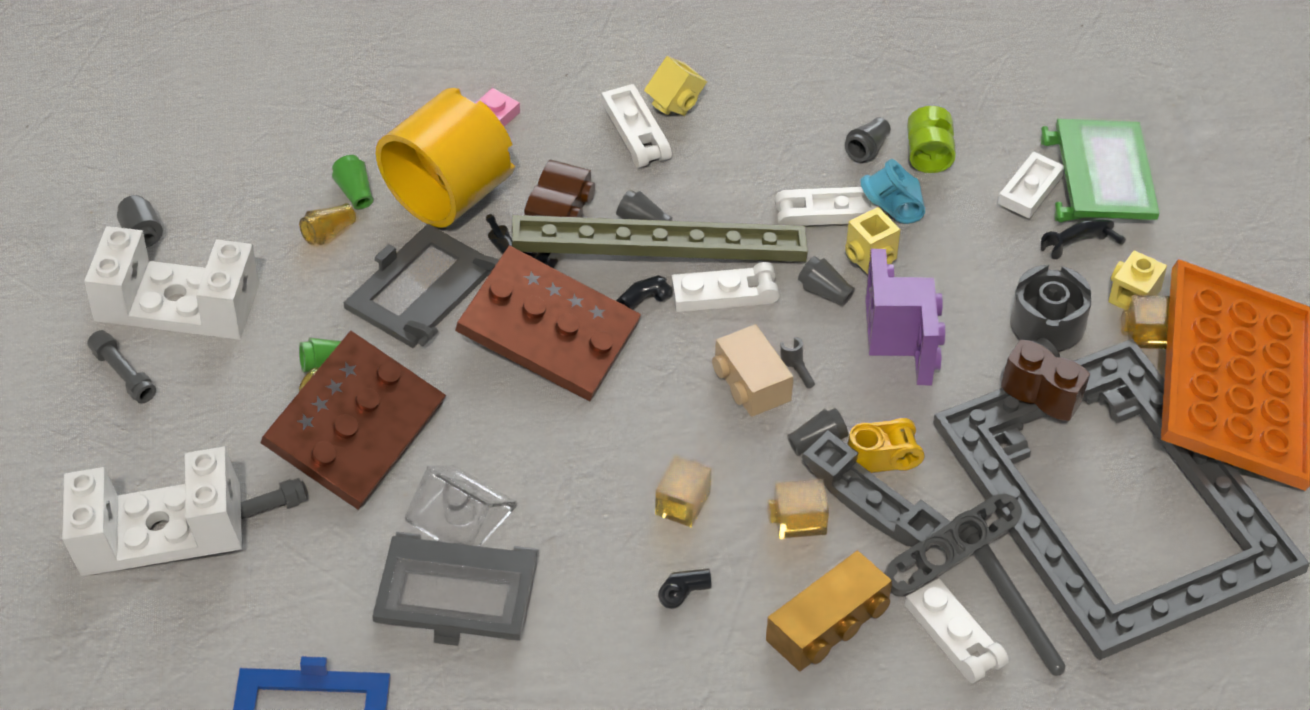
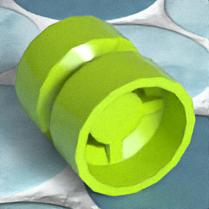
[907,106,956,173]

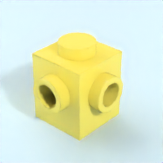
[644,56,708,116]
[845,207,901,274]
[1108,250,1167,318]

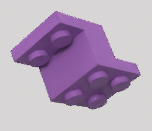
[865,249,945,385]

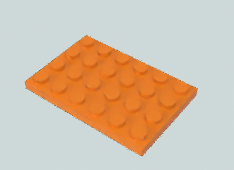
[1161,259,1310,491]

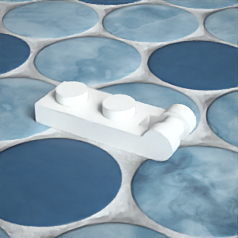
[601,84,672,168]
[775,187,879,226]
[671,262,780,312]
[905,579,1009,683]

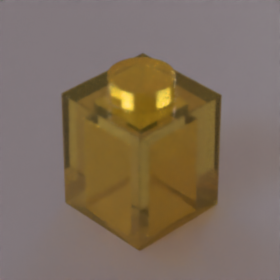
[1121,295,1170,349]
[655,456,712,528]
[767,479,829,539]

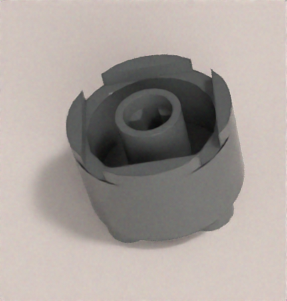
[1010,265,1091,351]

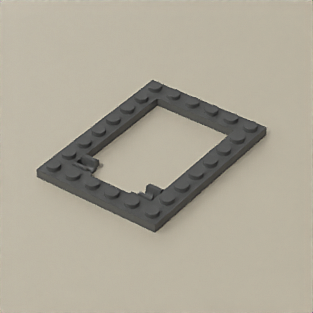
[933,339,1310,660]

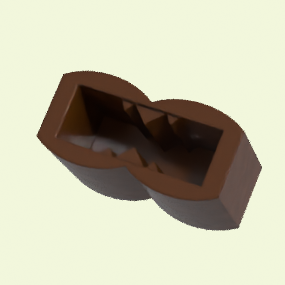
[524,159,595,217]
[1001,340,1090,421]

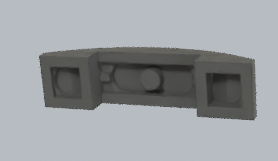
[802,430,951,552]

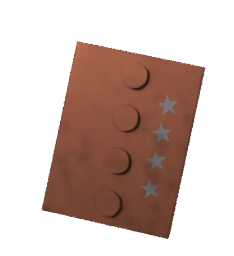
[455,245,641,402]
[260,330,446,510]

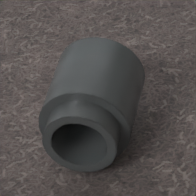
[117,195,163,248]

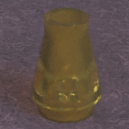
[299,203,356,245]

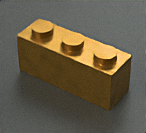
[766,550,892,672]

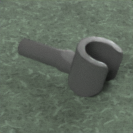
[780,337,815,389]

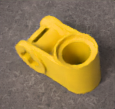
[847,418,925,473]

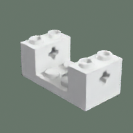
[84,226,259,340]
[62,446,242,577]

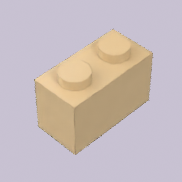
[712,324,794,417]

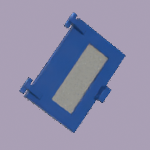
[233,656,391,710]

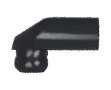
[616,275,673,310]
[658,568,712,609]

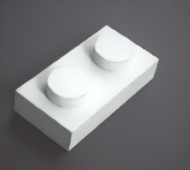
[998,151,1064,219]

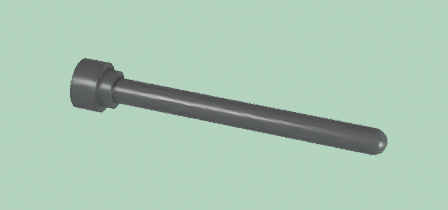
[951,510,1066,675]

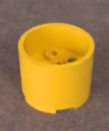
[376,88,515,228]

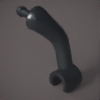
[486,214,558,268]
[1041,220,1126,260]

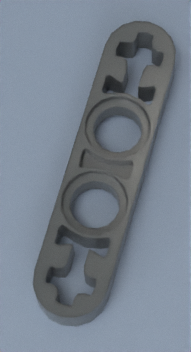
[884,493,1022,596]

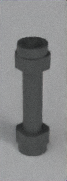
[87,330,156,404]
[241,478,306,519]

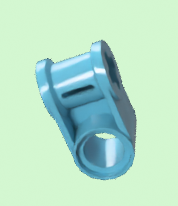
[860,159,925,224]

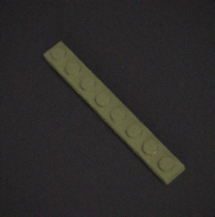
[511,215,808,262]

